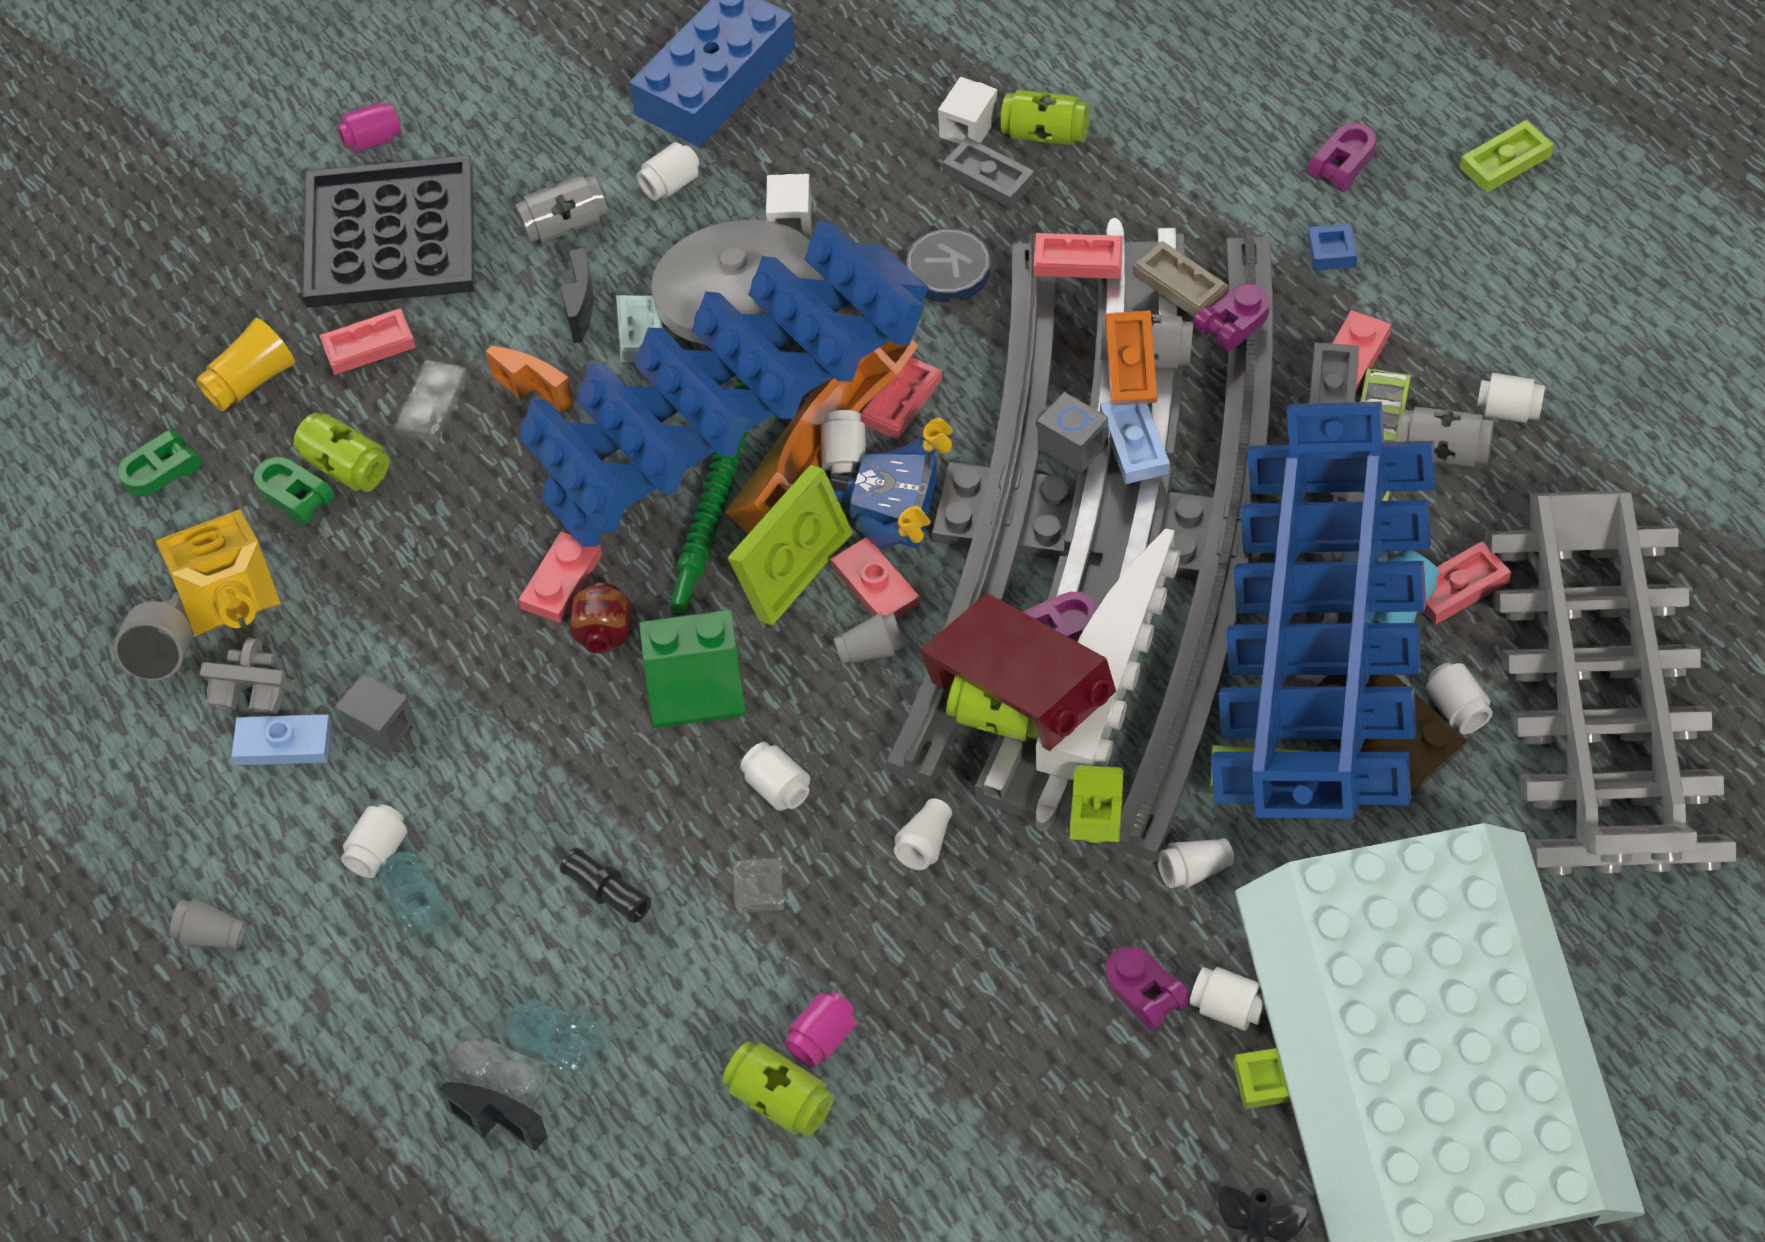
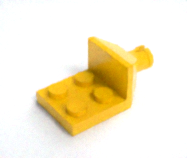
[155,509,281,637]

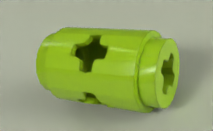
[1001,89,1090,146]
[293,413,390,492]
[946,676,1039,742]
[722,1041,834,1137]

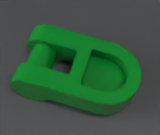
[118,430,202,497]
[253,457,335,527]

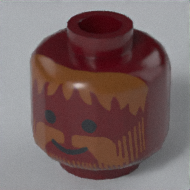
[570,583,631,654]

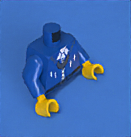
[830,418,953,549]

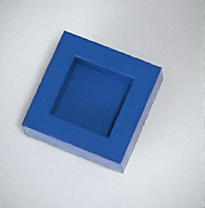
[1307,224,1357,271]

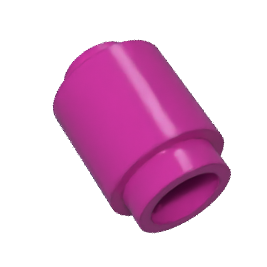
[337,102,401,153]
[784,992,857,1068]

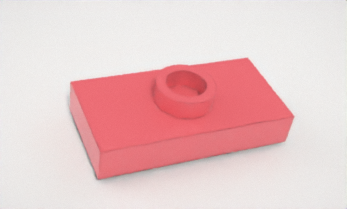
[1033,233,1123,279]
[319,308,416,375]
[860,357,942,440]
[831,538,920,619]

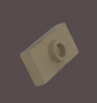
[1133,240,1228,318]

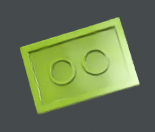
[728,465,853,626]

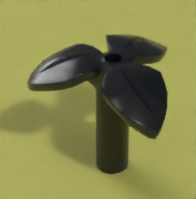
[1218,1186,1309,1242]

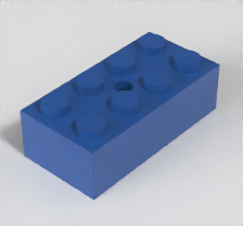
[629,0,795,147]

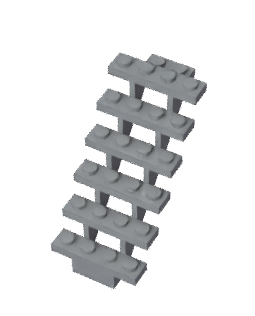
[1485,490,1736,875]

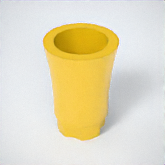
[196,318,295,411]

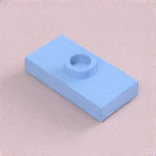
[231,714,332,765]

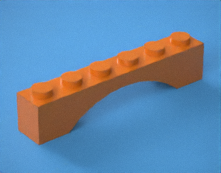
[725,339,918,535]

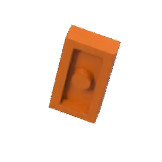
[1105,310,1157,406]

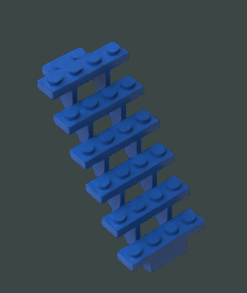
[519,221,929,547]
[1211,401,1436,819]

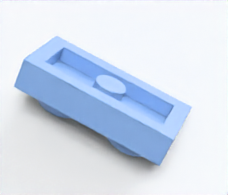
[1100,401,1170,484]

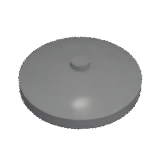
[651,220,823,345]

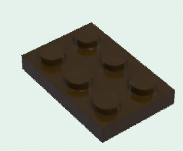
[1315,675,1468,795]

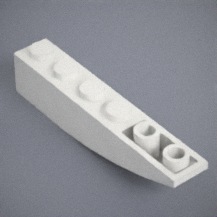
[1036,529,1181,780]

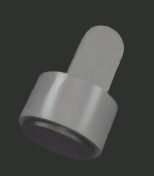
[114,591,192,680]

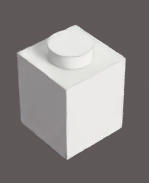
[938,77,998,144]
[766,174,812,239]

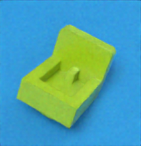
[1070,765,1123,843]

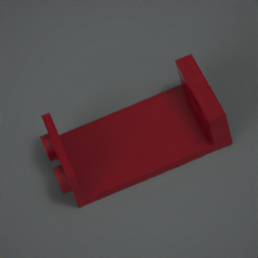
[920,593,1117,752]

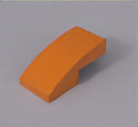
[486,346,574,413]

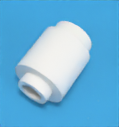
[636,142,699,201]
[1477,373,1545,423]
[821,410,866,477]
[1425,663,1493,734]
[740,742,810,811]
[341,805,407,878]
[1190,967,1266,1031]

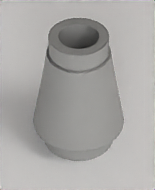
[834,612,906,664]
[169,897,247,950]

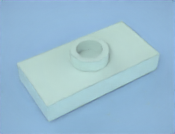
[615,295,662,362]

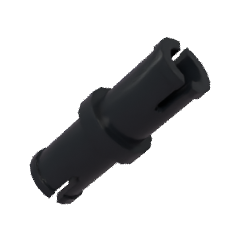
[560,847,651,923]

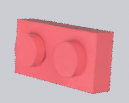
[1332,310,1392,395]
[518,532,602,623]
[1424,541,1511,625]

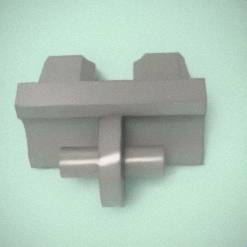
[200,638,296,716]

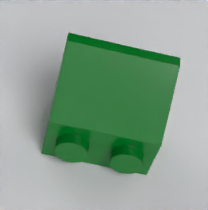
[639,610,746,728]

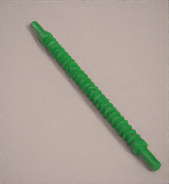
[669,377,751,614]

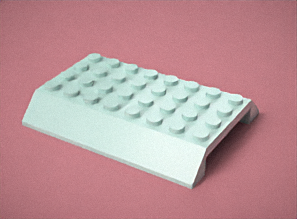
[1235,823,1645,1242]

